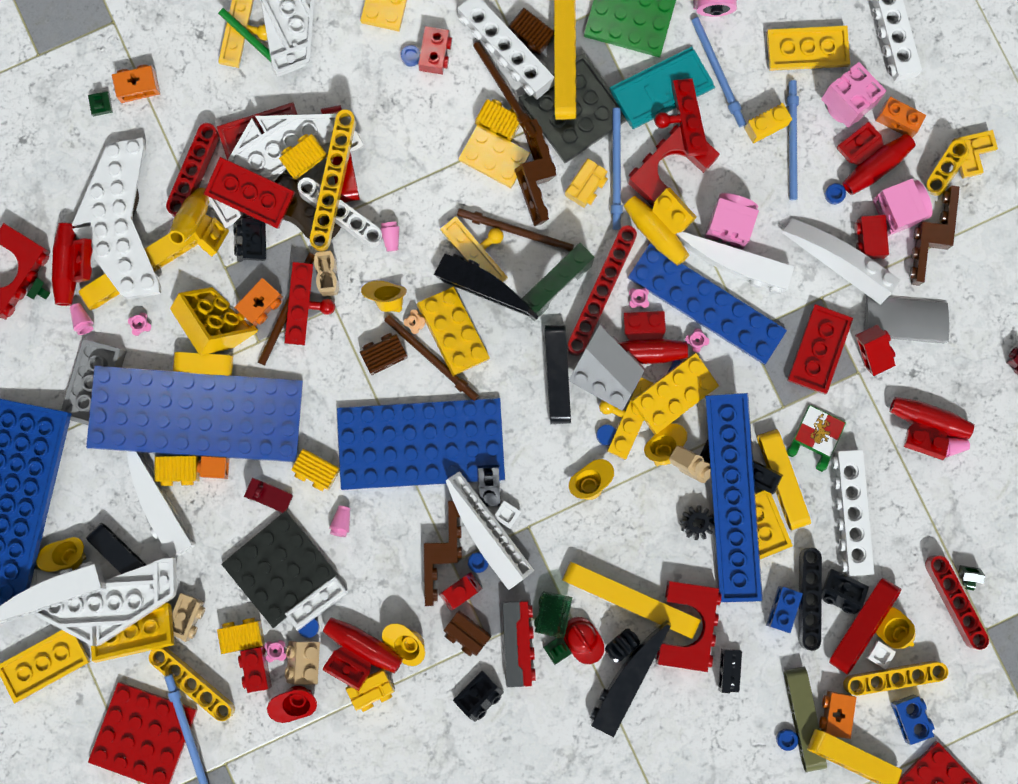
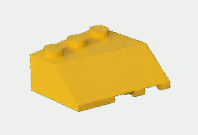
[170,287,258,355]

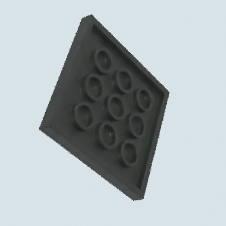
[519,53,627,163]
[221,511,338,628]

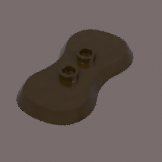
[275,174,345,243]

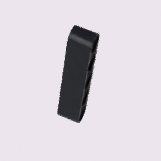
[545,324,571,425]
[86,523,147,574]
[798,548,822,651]

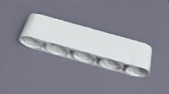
[298,177,382,248]

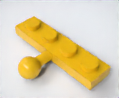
[218,0,267,68]
[440,216,508,282]
[599,377,654,460]

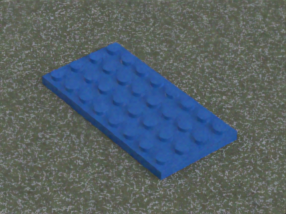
[337,398,505,490]

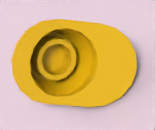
[361,280,407,312]
[644,424,688,467]
[569,459,614,500]
[36,537,86,572]
[876,607,916,649]
[382,623,425,666]

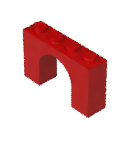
[628,124,720,206]
[0,223,50,320]
[656,581,722,672]

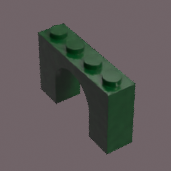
[522,243,595,321]

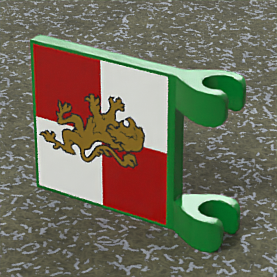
[787,405,846,472]

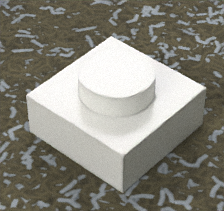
[494,501,521,529]
[866,640,896,670]

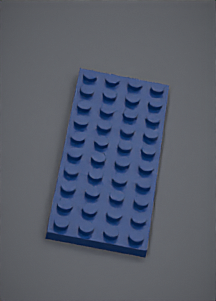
[86,366,303,462]
[0,399,72,606]

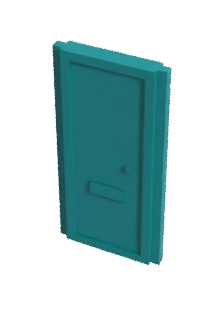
[609,47,715,129]

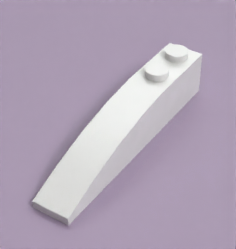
[782,218,900,305]
[676,232,795,294]
[127,451,196,558]
[446,471,534,590]
[0,562,107,624]

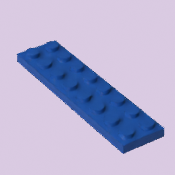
[628,244,787,365]

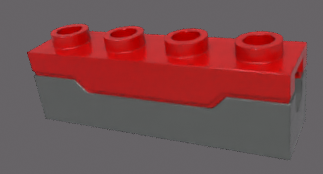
[503,601,536,687]

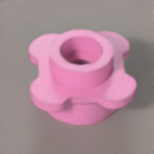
[629,288,649,308]
[128,312,151,336]
[685,328,709,353]
[264,640,286,662]

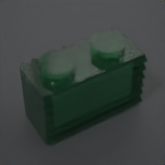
[534,591,573,638]

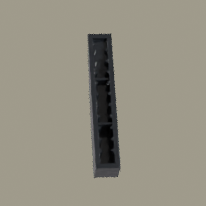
[433,253,539,320]
[589,620,671,738]

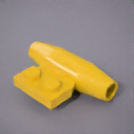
[624,187,697,266]
[168,188,229,257]

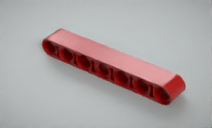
[567,225,637,356]

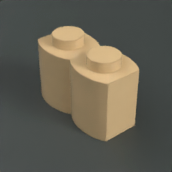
[314,251,339,297]
[669,446,711,483]

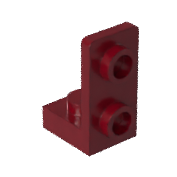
[244,478,293,513]

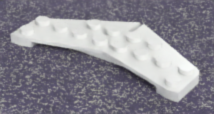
[260,0,314,77]
[209,114,365,228]
[72,138,161,299]
[30,558,177,646]

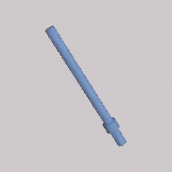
[691,17,746,128]
[787,80,799,200]
[611,108,623,230]
[164,674,208,784]

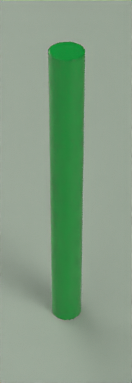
[218,8,271,62]

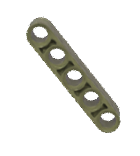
[784,666,827,772]

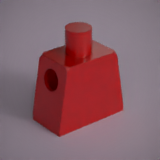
[439,572,483,611]

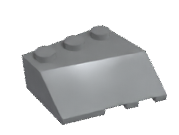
[568,323,645,411]

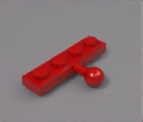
[654,79,708,157]
[284,262,336,345]

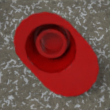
[563,617,604,664]
[267,685,317,723]

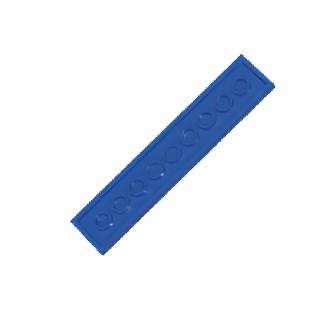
[706,393,763,602]

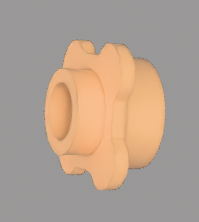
[404,310,426,334]

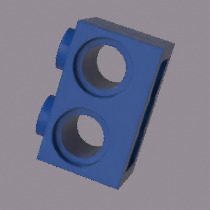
[766,586,803,633]
[891,694,934,745]

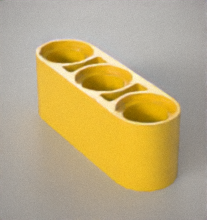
[927,140,969,196]
[173,352,233,376]

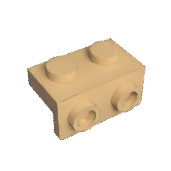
[172,593,205,642]
[285,641,320,685]

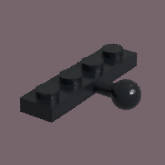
[700,439,783,494]

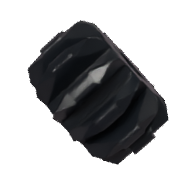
[680,505,715,541]
[605,628,640,663]

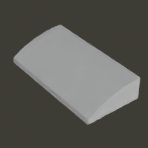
[864,296,949,344]
[61,339,127,425]

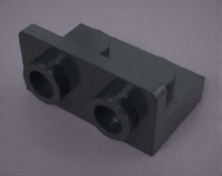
[233,218,266,262]
[822,569,869,614]
[718,648,742,693]
[453,671,504,722]

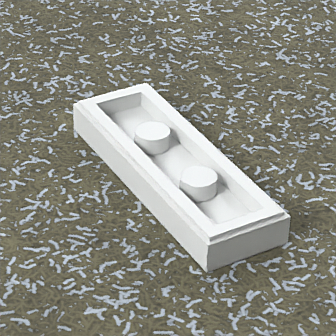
[285,576,348,631]

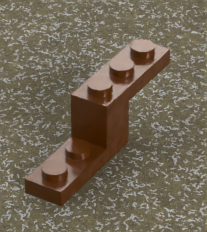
[515,119,556,227]
[909,186,960,286]
[424,501,462,606]

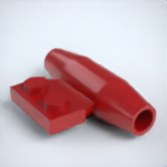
[837,122,916,195]
[52,223,93,306]
[618,311,688,364]
[889,397,975,460]
[323,617,403,691]

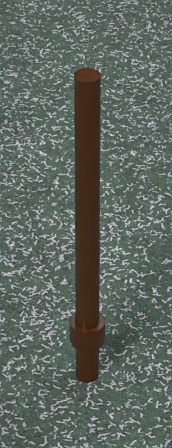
[473,42,538,138]
[457,208,574,252]
[257,253,315,366]
[384,315,479,401]

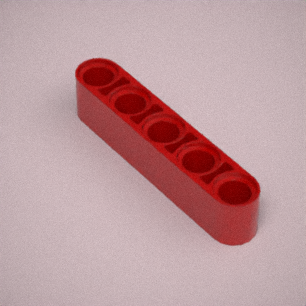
[321,105,360,203]
[166,123,220,217]
[925,556,989,650]
[829,578,902,675]

